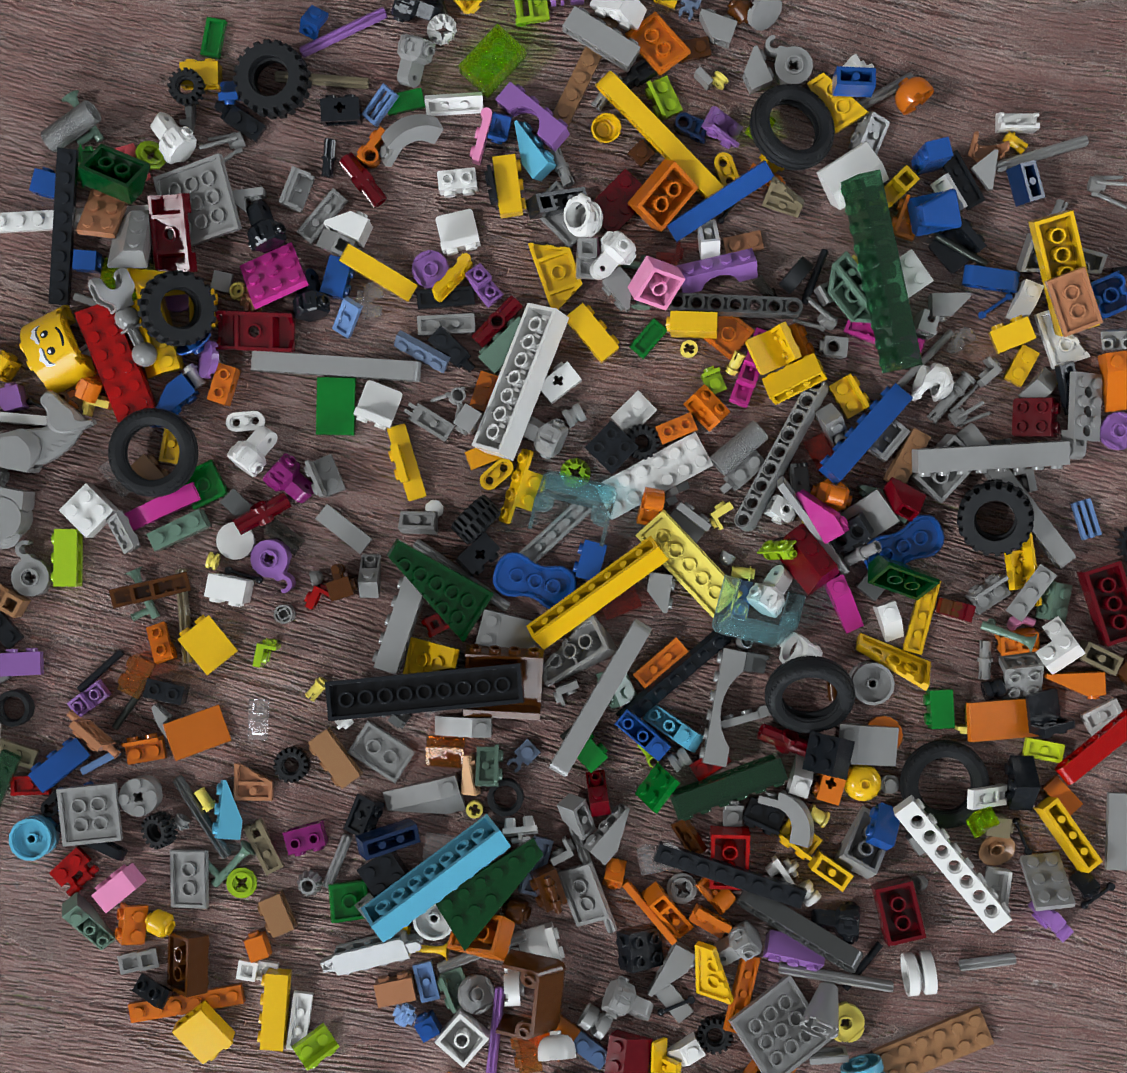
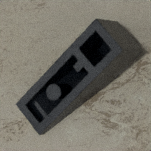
[525,186,587,220]

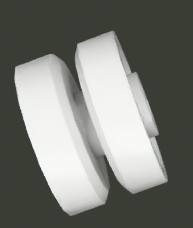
[413,904,452,941]
[900,950,938,997]

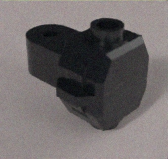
[391,0,444,23]
[246,199,287,253]
[292,268,330,322]
[810,901,860,945]

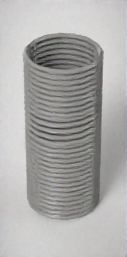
[41,100,101,152]
[709,421,768,476]

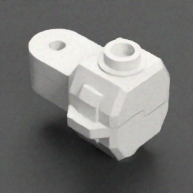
[150,112,197,164]
[590,231,636,280]
[227,426,277,477]
[747,565,793,618]

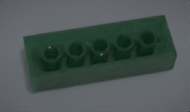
[670,752,788,821]

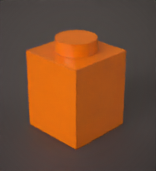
[243,930,273,963]

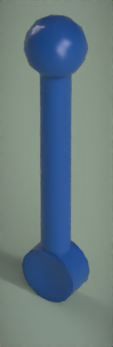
[978,293,1013,319]

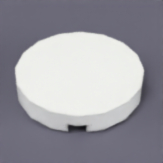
[216,522,255,560]

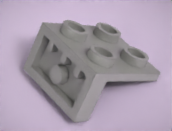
[304,454,346,498]
[965,574,1011,615]
[998,652,1044,700]

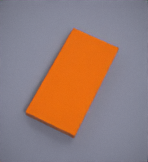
[966,698,1039,742]

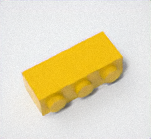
[492,154,526,218]
[567,303,620,364]
[762,353,827,405]

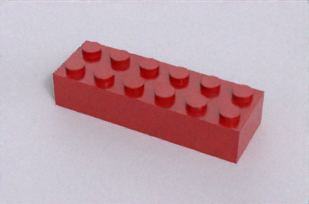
[74,304,157,423]

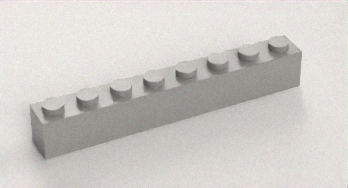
[912,440,1070,477]

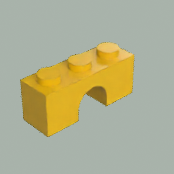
[860,165,920,223]

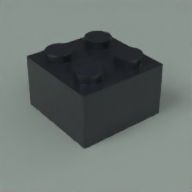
[802,731,855,780]
[357,851,409,898]

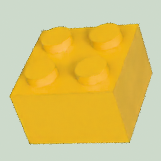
[988,315,1036,354]

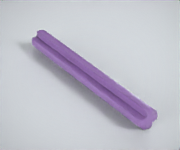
[299,7,387,57]
[486,986,505,1073]

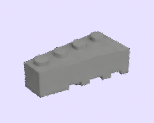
[1015,233,1108,274]

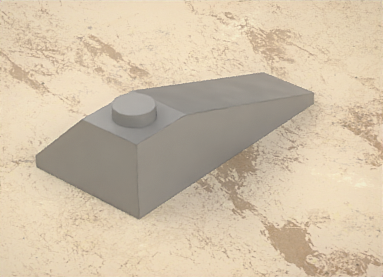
[542,615,617,687]
[383,772,466,814]

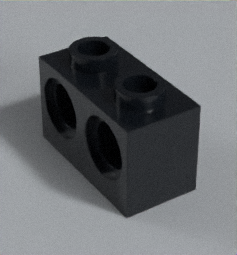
[830,512,874,554]

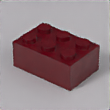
[871,876,927,947]

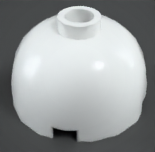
[538,1030,576,1061]

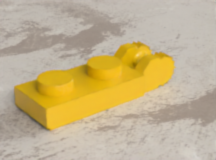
[431,253,473,303]

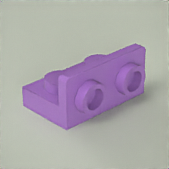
[701,106,743,149]

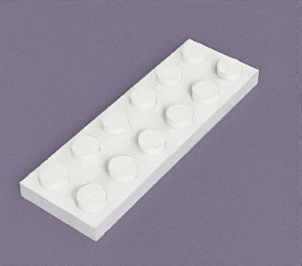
[594,432,713,520]

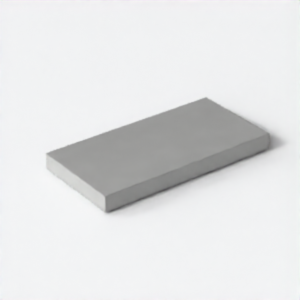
[1105,792,1127,870]

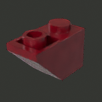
[883,477,926,522]
[585,770,611,817]

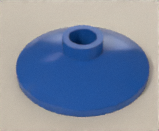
[176,333,211,355]

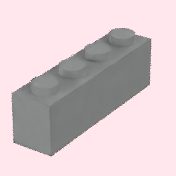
[562,6,641,73]

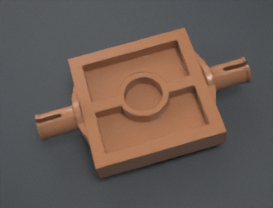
[66,710,121,758]

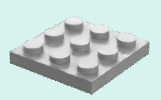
[56,782,123,847]

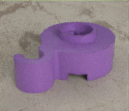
[250,538,296,593]
[1027,900,1074,942]

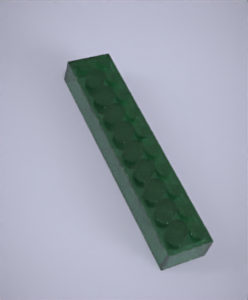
[841,170,923,373]

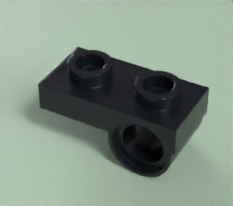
[132,973,173,1009]

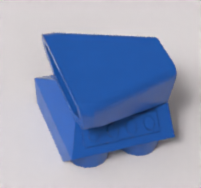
[907,189,962,237]
[1091,271,1127,320]

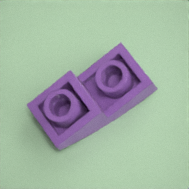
[465,263,504,308]
[67,679,112,717]

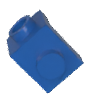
[299,5,329,40]
[218,81,241,105]
[487,112,513,144]

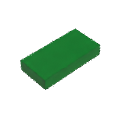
[200,17,227,60]
[388,88,426,116]
[629,318,667,359]

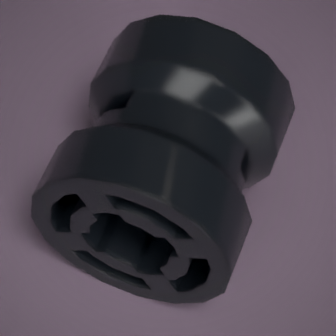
[980,677,1006,701]

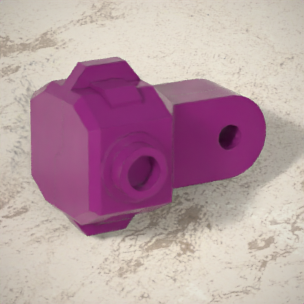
[263,453,314,503]

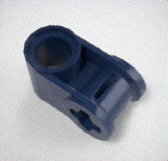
[673,112,707,144]

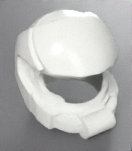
[564,193,603,238]
[911,363,954,402]
[779,632,823,664]

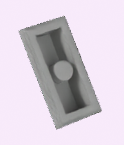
[398,511,438,535]

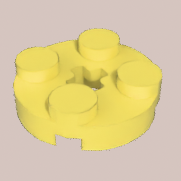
[834,1001,865,1043]

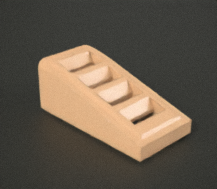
[461,754,481,796]

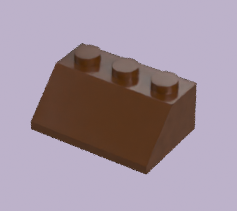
[167,931,210,997]

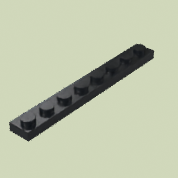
[48,147,79,306]
[616,614,745,718]
[653,841,807,909]

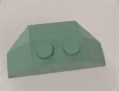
[827,251,894,323]

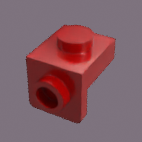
[304,584,330,610]

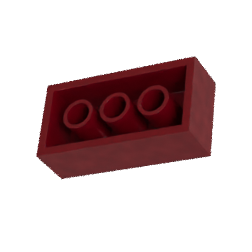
[1077,560,1127,646]

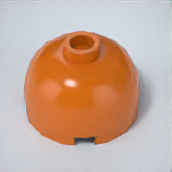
[895,77,934,115]

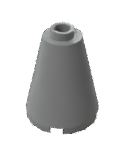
[799,981,839,1039]

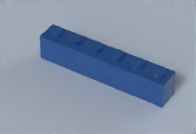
[818,383,913,485]

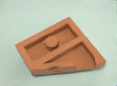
[234,763,274,801]

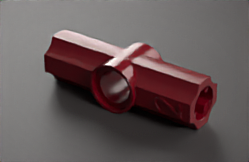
[339,152,387,209]
[471,295,523,348]
[232,492,292,535]
[757,723,808,757]

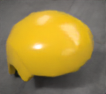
[591,113,621,143]

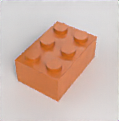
[627,159,699,232]

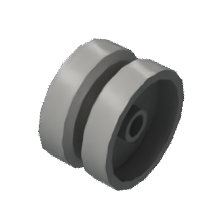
[849,661,895,705]

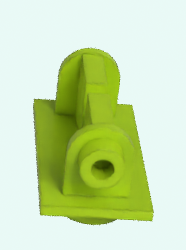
[757,540,797,560]

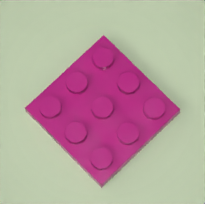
[240,242,309,309]

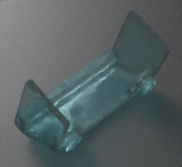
[528,471,617,547]
[712,575,806,647]

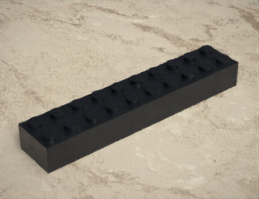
[325,663,525,721]

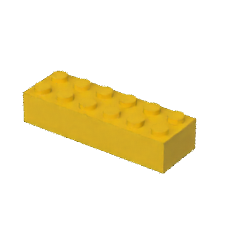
[1028,210,1100,337]

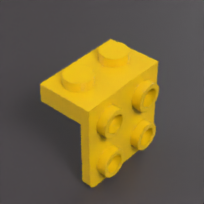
[745,321,802,375]

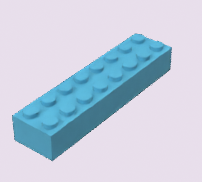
[361,814,511,943]

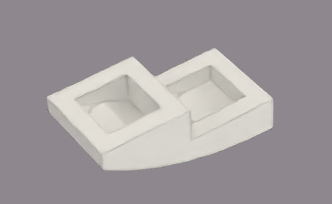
[236,959,279,982]

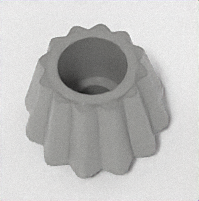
[297,870,323,896]

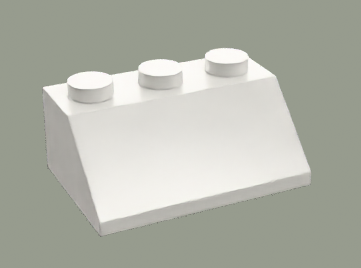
[816,141,889,210]

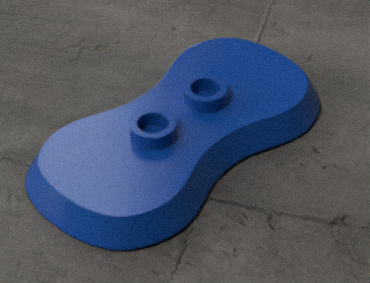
[864,515,944,569]
[493,552,577,609]

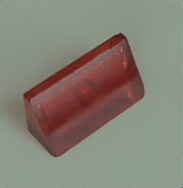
[803,433,833,476]

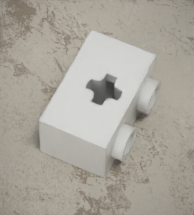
[541,361,582,405]

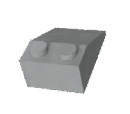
[475,608,536,649]
[839,722,899,766]
[834,806,886,879]

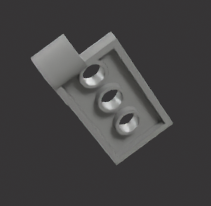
[1061,371,1103,460]

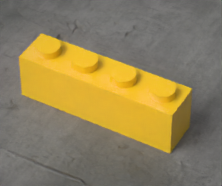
[1034,797,1103,873]
[257,968,292,1052]

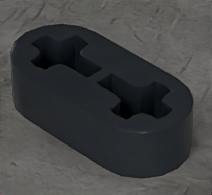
[40,785,70,817]

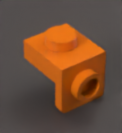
[602,858,627,890]

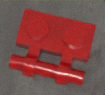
[49,846,99,896]

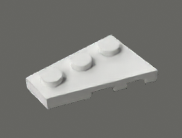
[1034,310,1091,370]

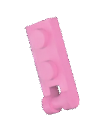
[470,107,493,166]

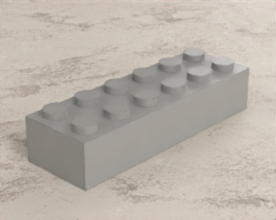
[372,576,425,675]

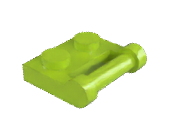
[514,0,550,27]

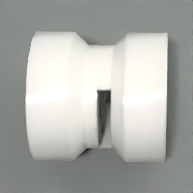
[798,879,821,907]

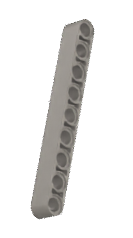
[251,351,422,382]
[734,381,829,532]
[955,423,1076,569]
[548,618,652,777]

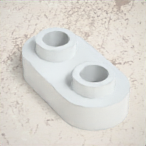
[226,411,265,432]

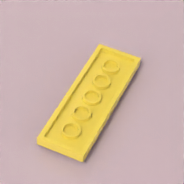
[635,509,743,619]

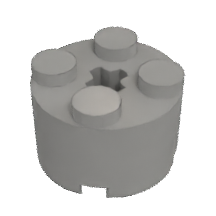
[118,775,163,817]

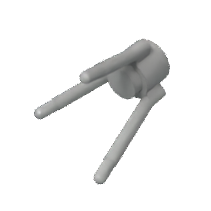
[199,131,246,163]
[1087,175,1127,209]
[793,296,838,332]
[947,384,991,427]
[430,387,466,418]

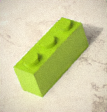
[51,529,83,587]

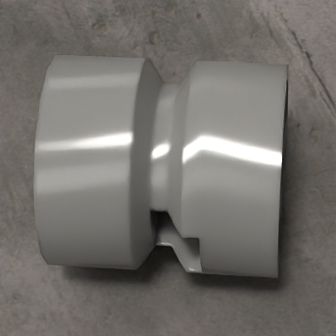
[577,1003,613,1040]

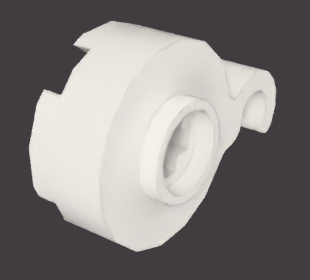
[504,947,525,1006]

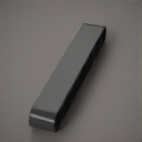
[669,293,803,319]
[737,890,863,973]

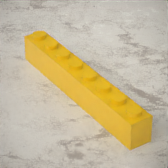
[526,535,669,650]

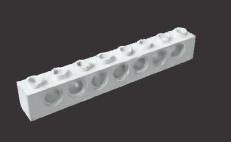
[893,795,1012,933]

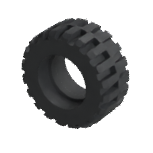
[233,39,312,119]
[137,270,218,346]
[957,479,1034,557]

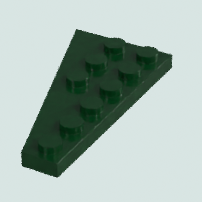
[387,539,494,643]
[436,837,544,951]

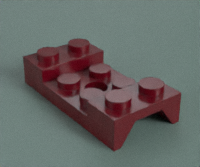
[147,193,198,272]
[215,310,295,352]

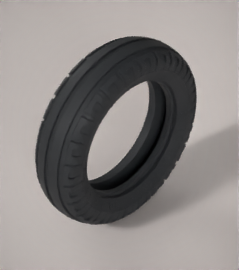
[750,84,835,170]
[108,408,198,497]
[765,656,855,733]
[900,740,990,829]

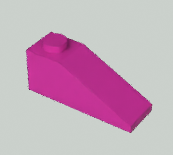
[795,489,849,544]
[824,574,864,634]

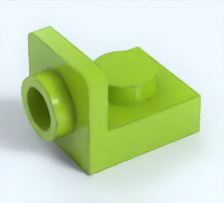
[700,366,727,395]

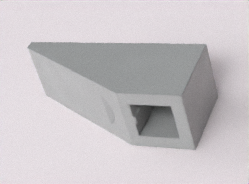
[583,802,630,865]

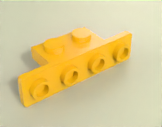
[387,423,427,501]
[499,449,544,524]
[1004,532,1042,606]
[651,1037,681,1073]

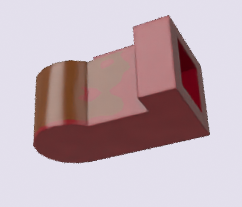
[935,597,976,623]

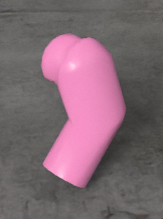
[1006,616,1036,630]

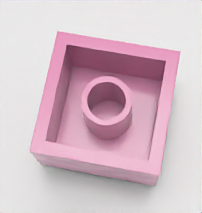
[628,256,685,311]
[91,863,147,913]

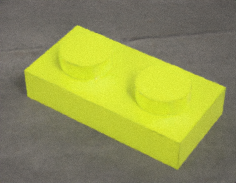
[1022,737,1065,763]

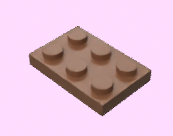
[76,188,128,239]
[1045,266,1103,337]

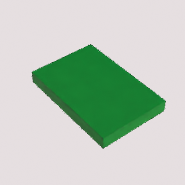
[316,377,356,436]

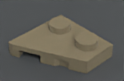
[762,176,805,218]

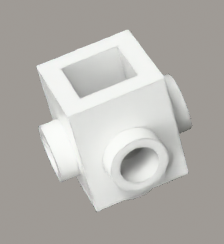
[763,495,796,525]

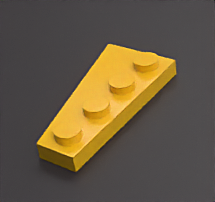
[856,633,931,691]

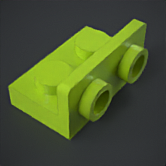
[644,75,683,121]
[252,638,281,668]
[291,1022,339,1071]

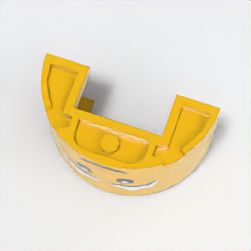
[19,305,98,393]

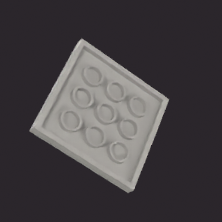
[153,153,242,247]
[728,975,831,1073]

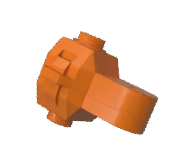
[810,479,852,512]

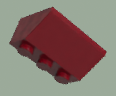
[780,523,840,596]
[604,1029,653,1073]

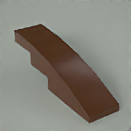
[109,572,191,609]

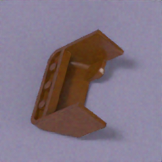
[496,949,566,1040]

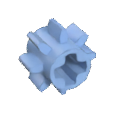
[392,1003,417,1027]

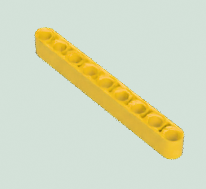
[595,71,724,199]

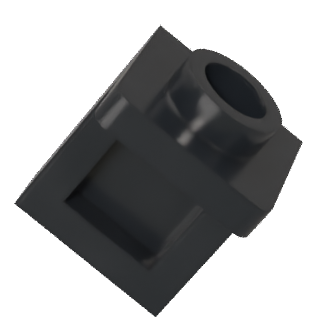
[1069,871,1100,900]

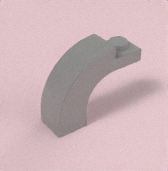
[379,114,443,167]
[758,790,814,848]

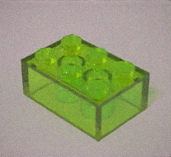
[458,23,526,99]

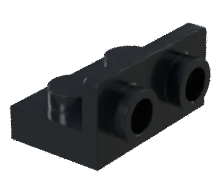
[343,793,385,836]
[742,796,786,836]

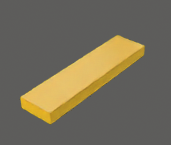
[902,581,941,655]

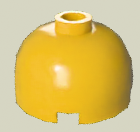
[844,764,882,801]

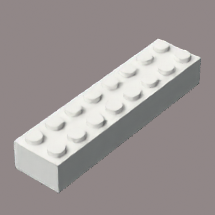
[472,303,569,461]

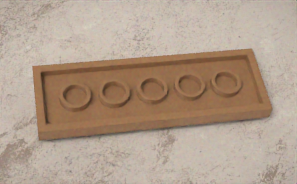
[872,1006,994,1073]

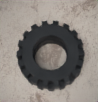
[451,495,501,545]

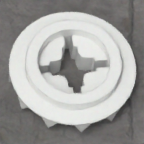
[427,14,457,46]

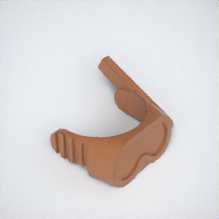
[967,131,1010,162]

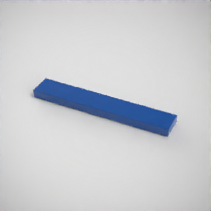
[667,160,775,242]

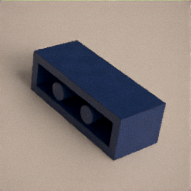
[355,818,420,860]

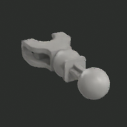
[88,268,157,367]

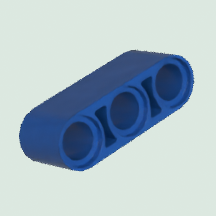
[962,265,1020,293]

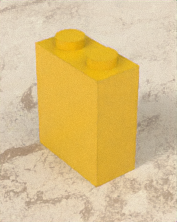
[666,311,718,339]
[178,615,238,675]
[172,1000,235,1064]

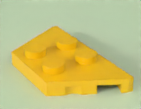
[528,243,583,310]

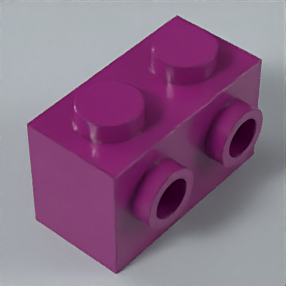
[283,820,329,857]

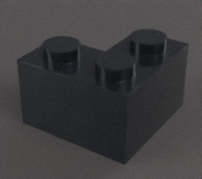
[1004,755,1041,810]

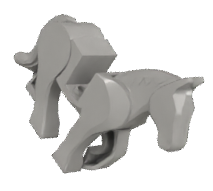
[0,391,97,550]

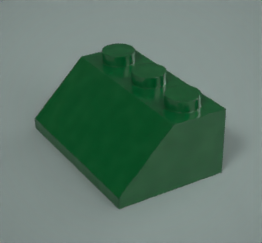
[78,144,150,204]
[868,555,940,600]

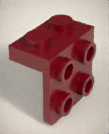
[1012,398,1061,438]

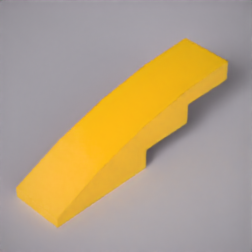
[339,244,418,302]

